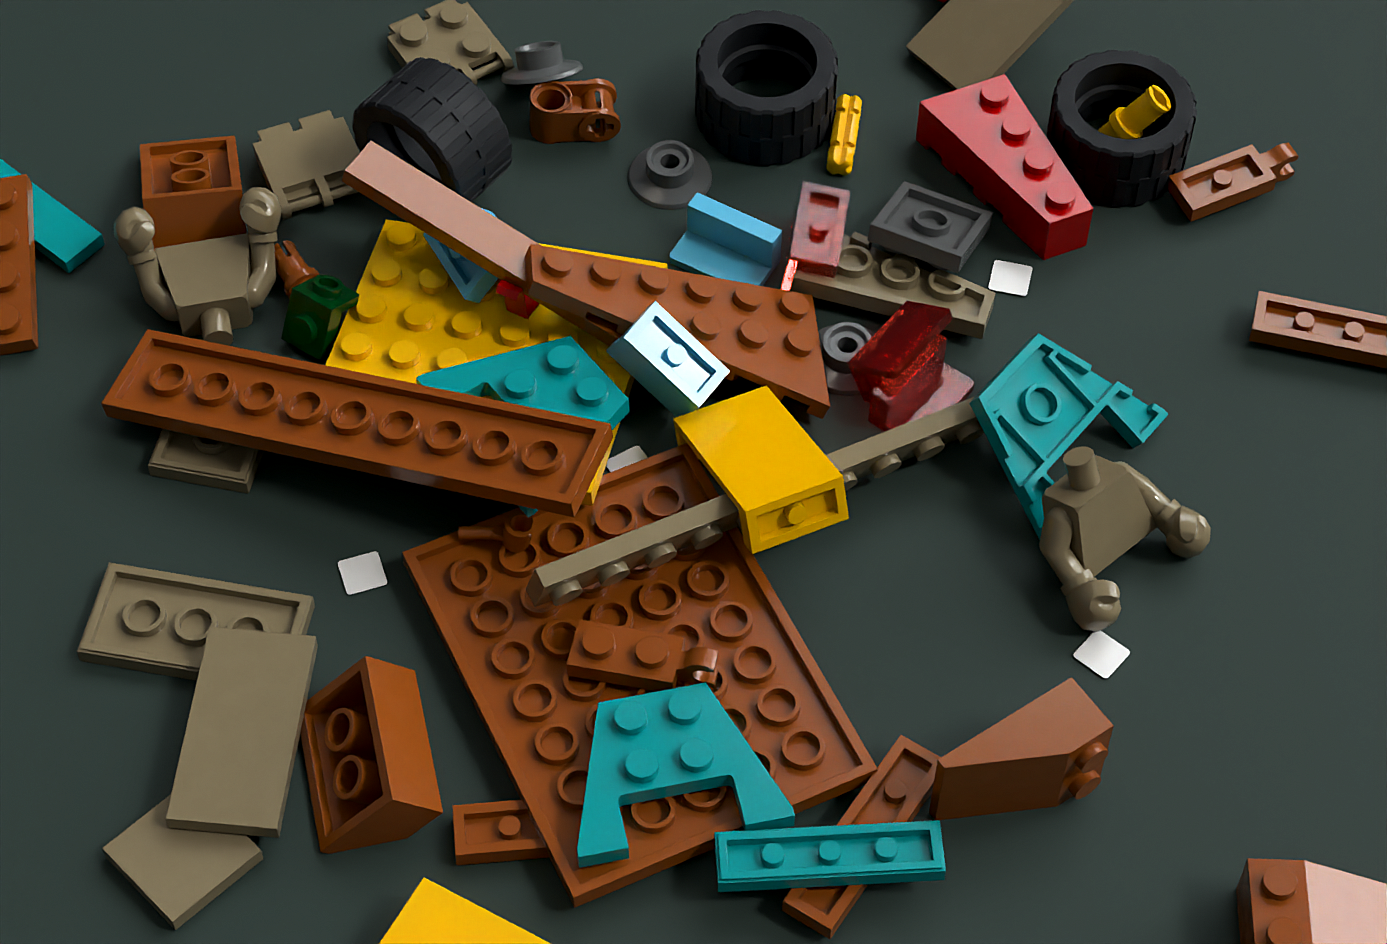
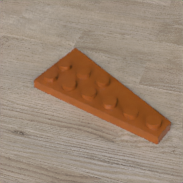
[525,244,830,419]

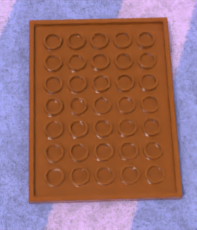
[402,443,878,908]

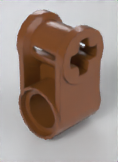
[529,78,621,144]

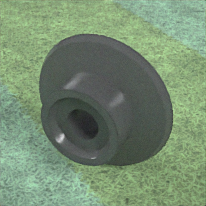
[501,41,583,85]
[627,140,712,210]
[818,322,891,396]

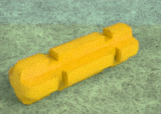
[826,94,862,176]

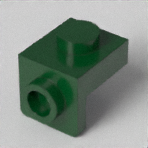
[281,274,359,361]

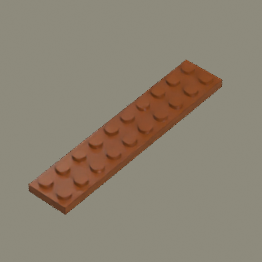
[101,329,613,517]

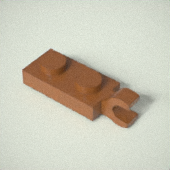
[1167,143,1299,222]
[566,619,719,691]

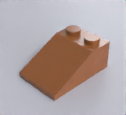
[140,135,247,250]
[929,677,1114,820]
[1236,858,1387,944]

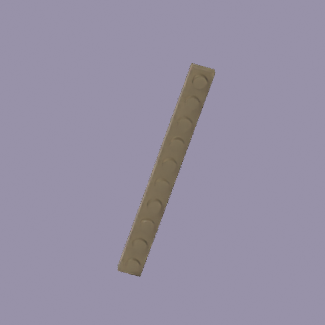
[526,397,984,607]

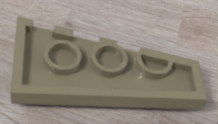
[792,216,996,339]

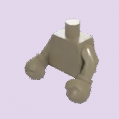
[114,187,282,346]
[1039,446,1211,632]

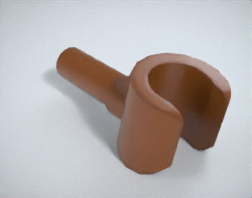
[458,511,533,553]

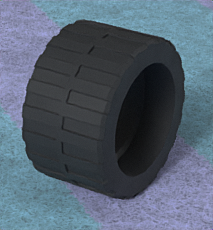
[695,10,838,165]
[1046,49,1197,207]
[352,57,512,202]

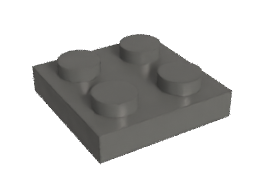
[867,181,993,273]

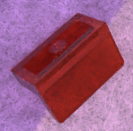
[780,181,850,291]
[848,301,953,404]
[868,328,975,432]

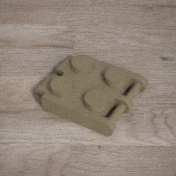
[387,0,514,85]
[252,110,360,220]

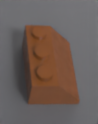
[300,656,443,854]

